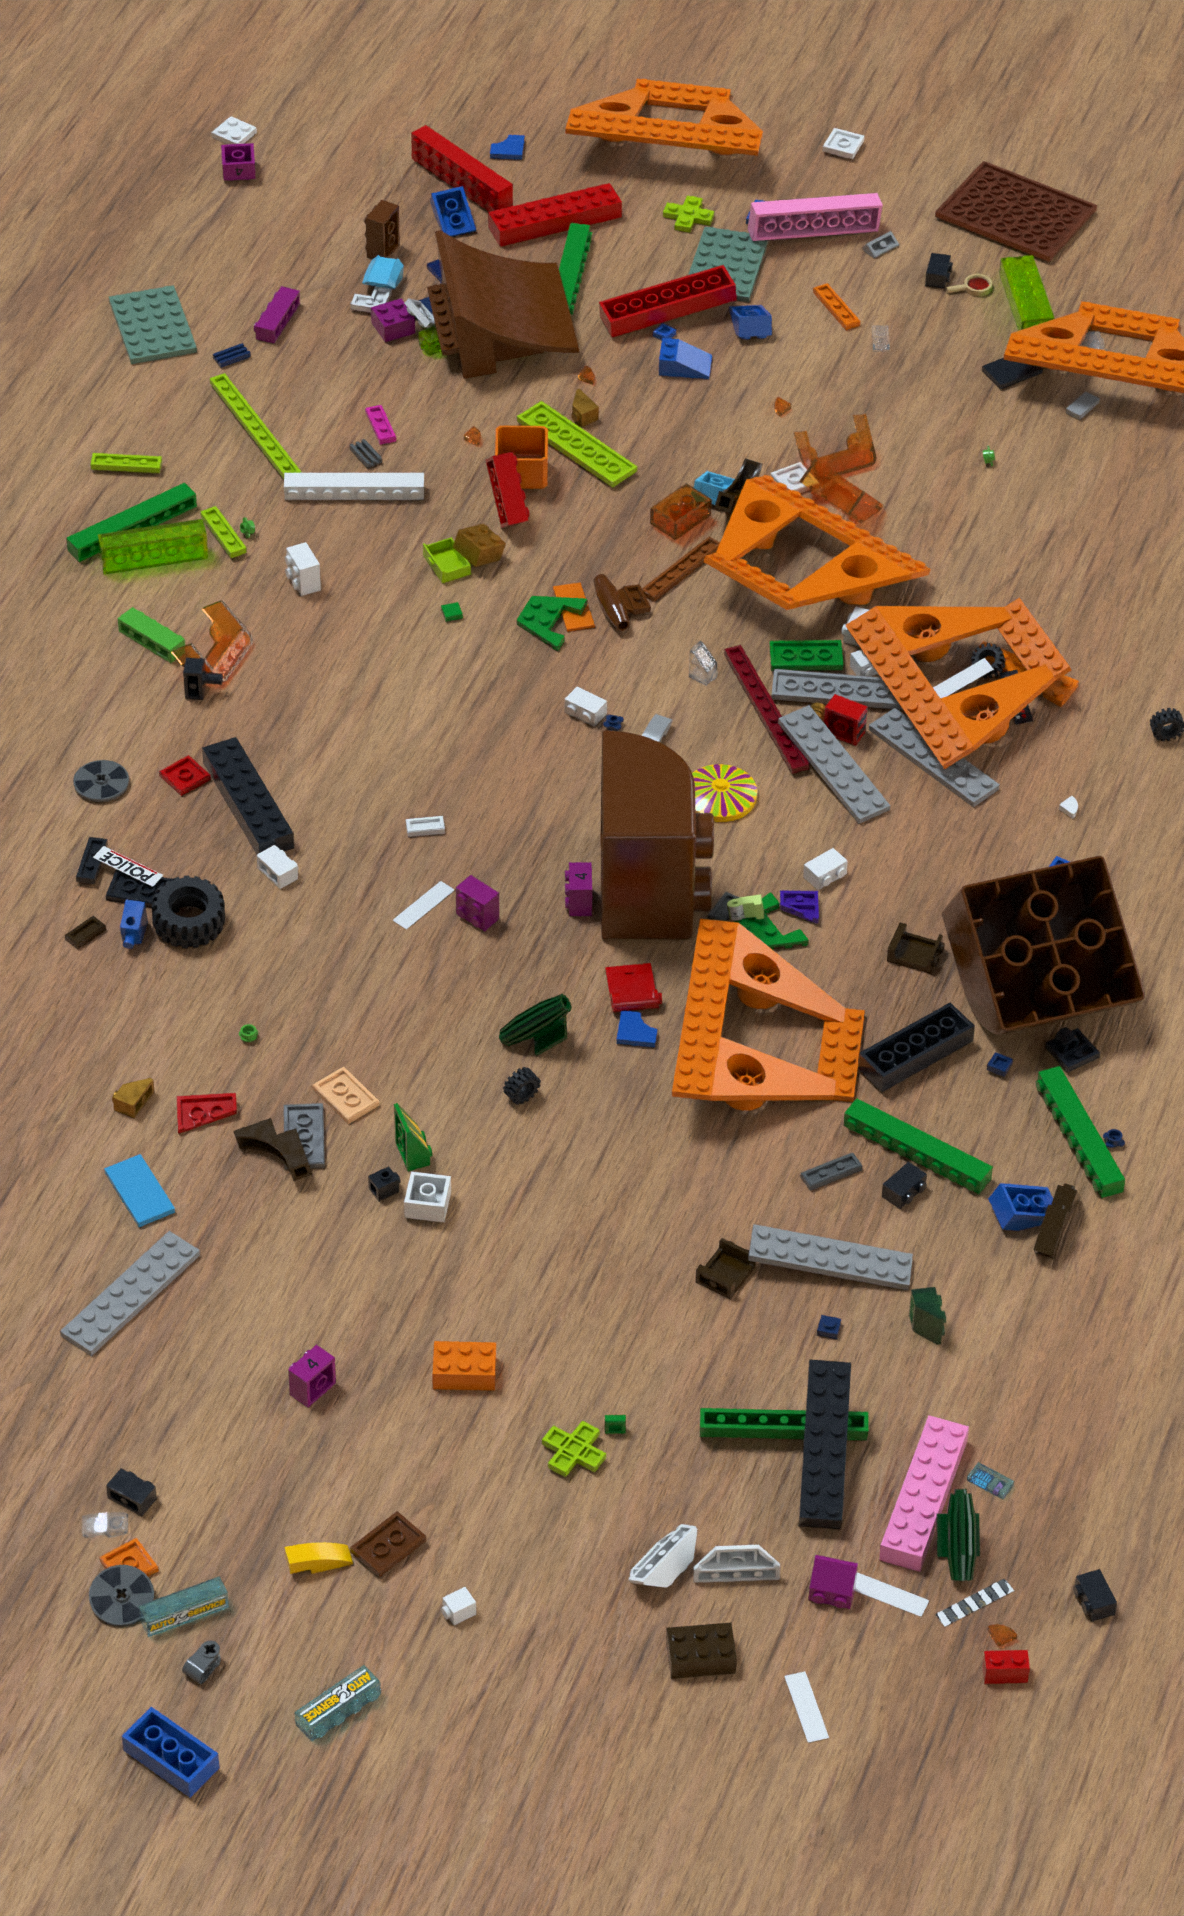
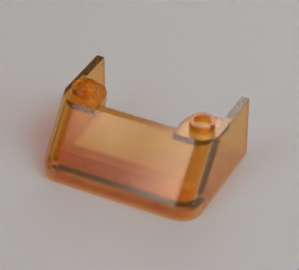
[794,414,877,480]
[799,459,884,524]
[171,600,253,682]

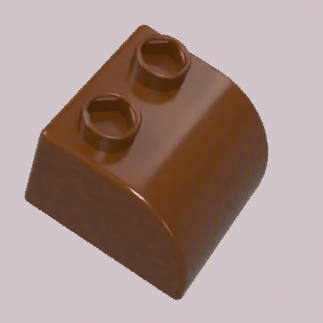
[601,730,714,939]
[942,856,1145,1035]

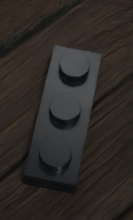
[76,837,108,884]

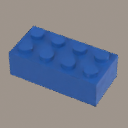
[122,1706,220,1798]

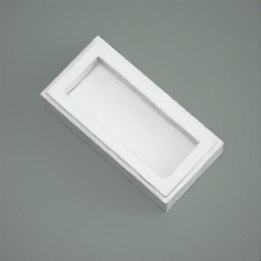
[406,816,445,837]

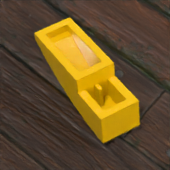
[284,1542,353,1574]

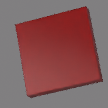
[159,755,211,796]

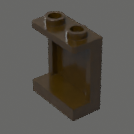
[887,922,945,973]
[695,1238,756,1299]

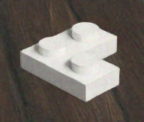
[351,286,392,312]

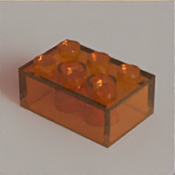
[650,483,712,540]

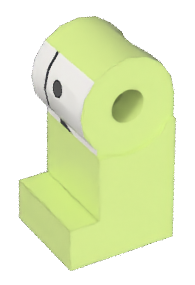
[727,894,764,920]

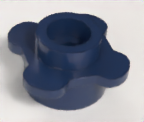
[603,714,624,731]
[1103,1129,1125,1148]

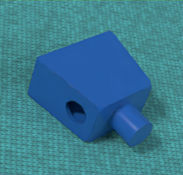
[120,900,148,949]

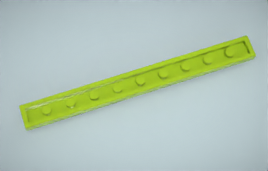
[210,373,302,479]

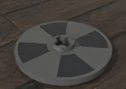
[73,760,129,802]
[89,1565,154,1627]

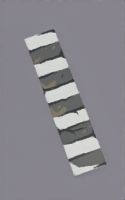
[935,1579,1014,1626]

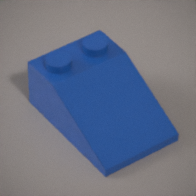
[430,186,476,237]
[729,305,772,339]
[659,338,712,379]
[988,1183,1053,1231]

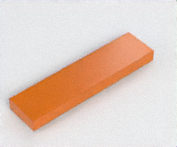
[813,283,861,330]

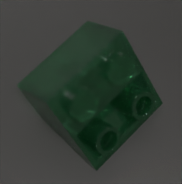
[909,1287,946,1345]

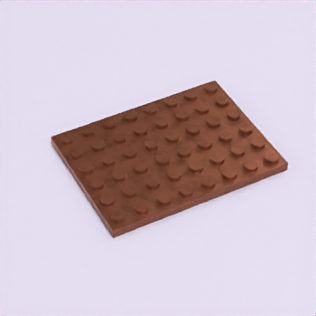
[935,161,1097,262]

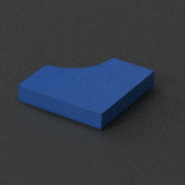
[490,135,525,160]
[616,1010,657,1048]

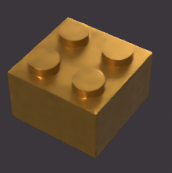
[453,523,506,567]

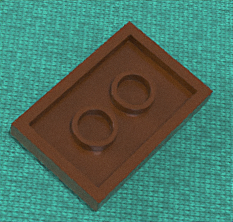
[350,1511,427,1578]

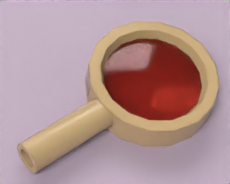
[946,274,992,297]

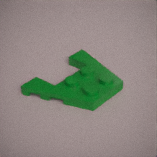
[516,596,588,651]
[733,892,809,950]

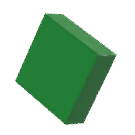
[441,602,463,622]
[604,1415,626,1434]

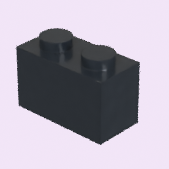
[925,253,953,289]
[882,1161,927,1209]
[106,1468,157,1516]
[1073,1569,1117,1622]

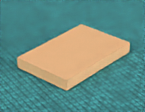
[312,1066,380,1124]

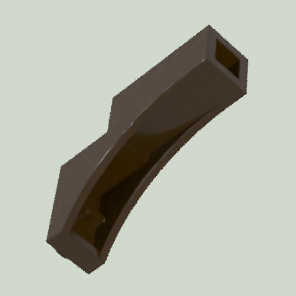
[714,458,763,513]
[233,1118,312,1181]
[1033,1183,1081,1259]

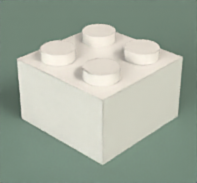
[285,542,321,596]
[404,1172,451,1222]

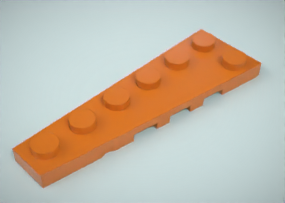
[975,641,1079,707]

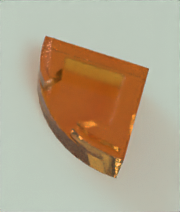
[578,366,595,385]
[774,397,791,417]
[464,426,481,446]
[987,1624,1017,1647]

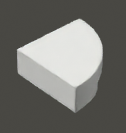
[1059,796,1078,818]

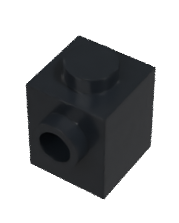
[368,1166,401,1202]

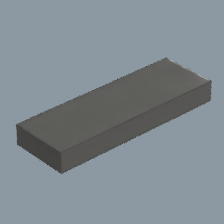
[800,1152,863,1191]

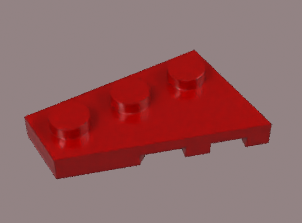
[177,1093,237,1134]

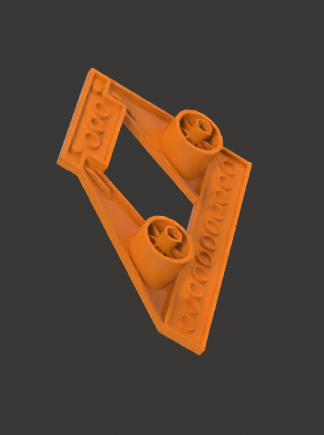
[565,79,763,156]
[1004,301,1184,393]
[703,475,931,610]
[845,598,1071,770]
[672,919,865,1111]

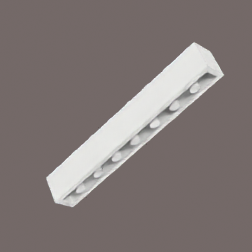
[284,473,424,500]

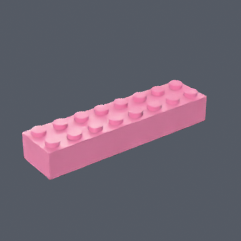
[748,193,883,241]
[879,1415,969,1572]

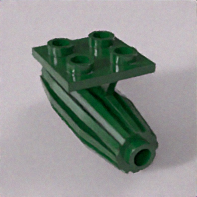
[499,994,572,1056]
[936,1489,980,1581]

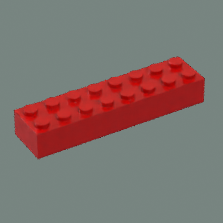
[411,125,513,212]
[488,183,622,247]
[599,265,737,337]

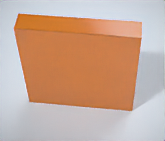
[99,1538,159,1577]

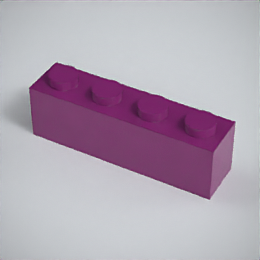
[254,286,300,344]

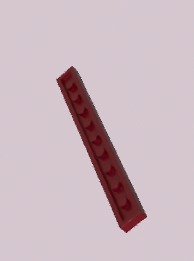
[724,645,809,774]

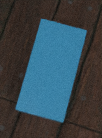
[104,1154,175,1227]

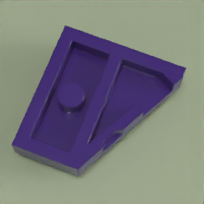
[780,890,819,924]

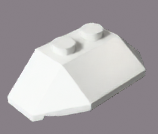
[629,1524,697,1588]
[693,1545,780,1583]

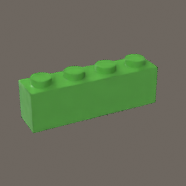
[118,607,186,663]

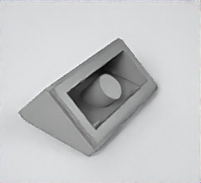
[862,231,900,258]

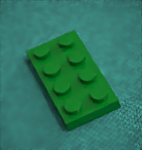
[769,640,843,671]

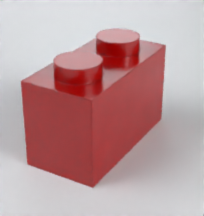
[982,1650,1030,1684]

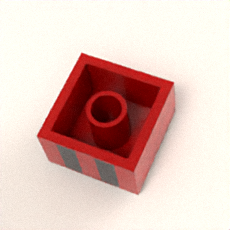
[824,694,868,746]

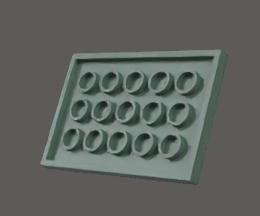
[688,227,769,302]
[109,285,197,364]

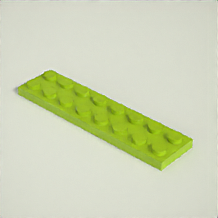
[517,401,638,487]

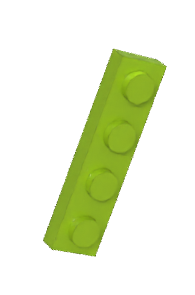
[90,453,162,473]
[200,506,247,558]

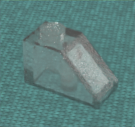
[689,641,718,686]

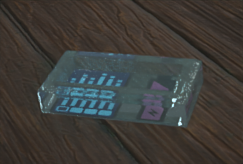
[967,1462,1014,1500]

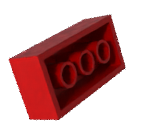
[485,452,530,528]

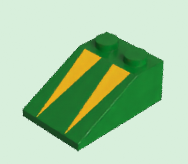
[394,1103,433,1171]

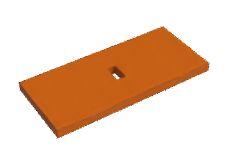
[553,582,595,632]

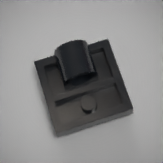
[1045,1027,1100,1073]

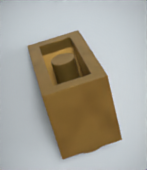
[571,388,599,427]
[112,1078,154,1119]

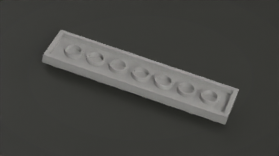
[771,669,903,710]
[778,705,891,824]
[869,708,1000,807]
[748,1224,913,1290]
[60,1231,200,1356]

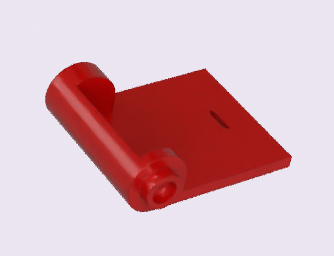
[605,963,662,1012]

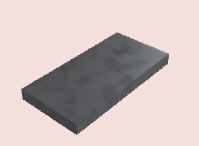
[284,1103,325,1170]

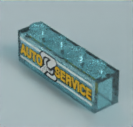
[139,1576,229,1637]
[295,1665,381,1742]

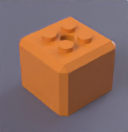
[495,425,548,489]

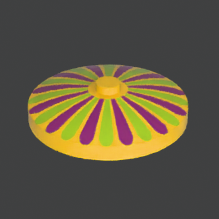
[692,764,757,822]

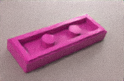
[365,405,396,445]

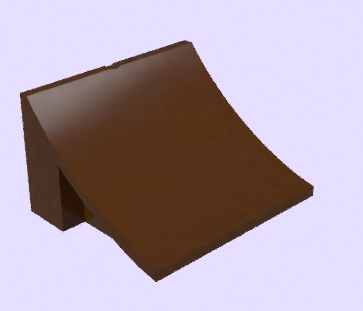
[427,230,579,379]

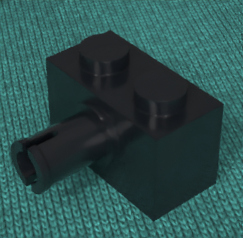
[183,658,223,700]

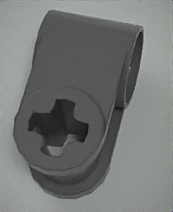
[182,1641,221,1684]

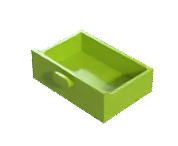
[423,537,471,584]

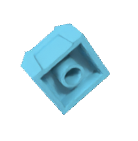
[362,255,404,289]
[693,471,734,505]

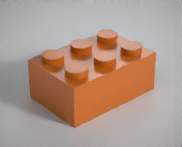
[432,1341,496,1391]

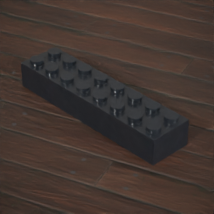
[202,737,294,854]
[798,1359,851,1530]

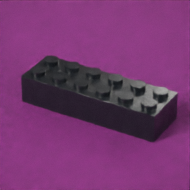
[858,1002,975,1092]

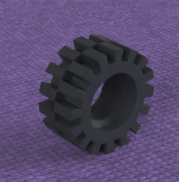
[971,643,1005,679]
[1150,708,1184,742]
[503,1067,541,1105]

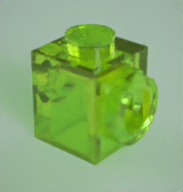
[419,327,441,356]

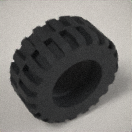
[152,875,225,949]

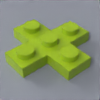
[663,195,714,233]
[542,1421,606,1477]

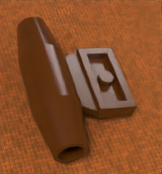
[593,574,651,631]

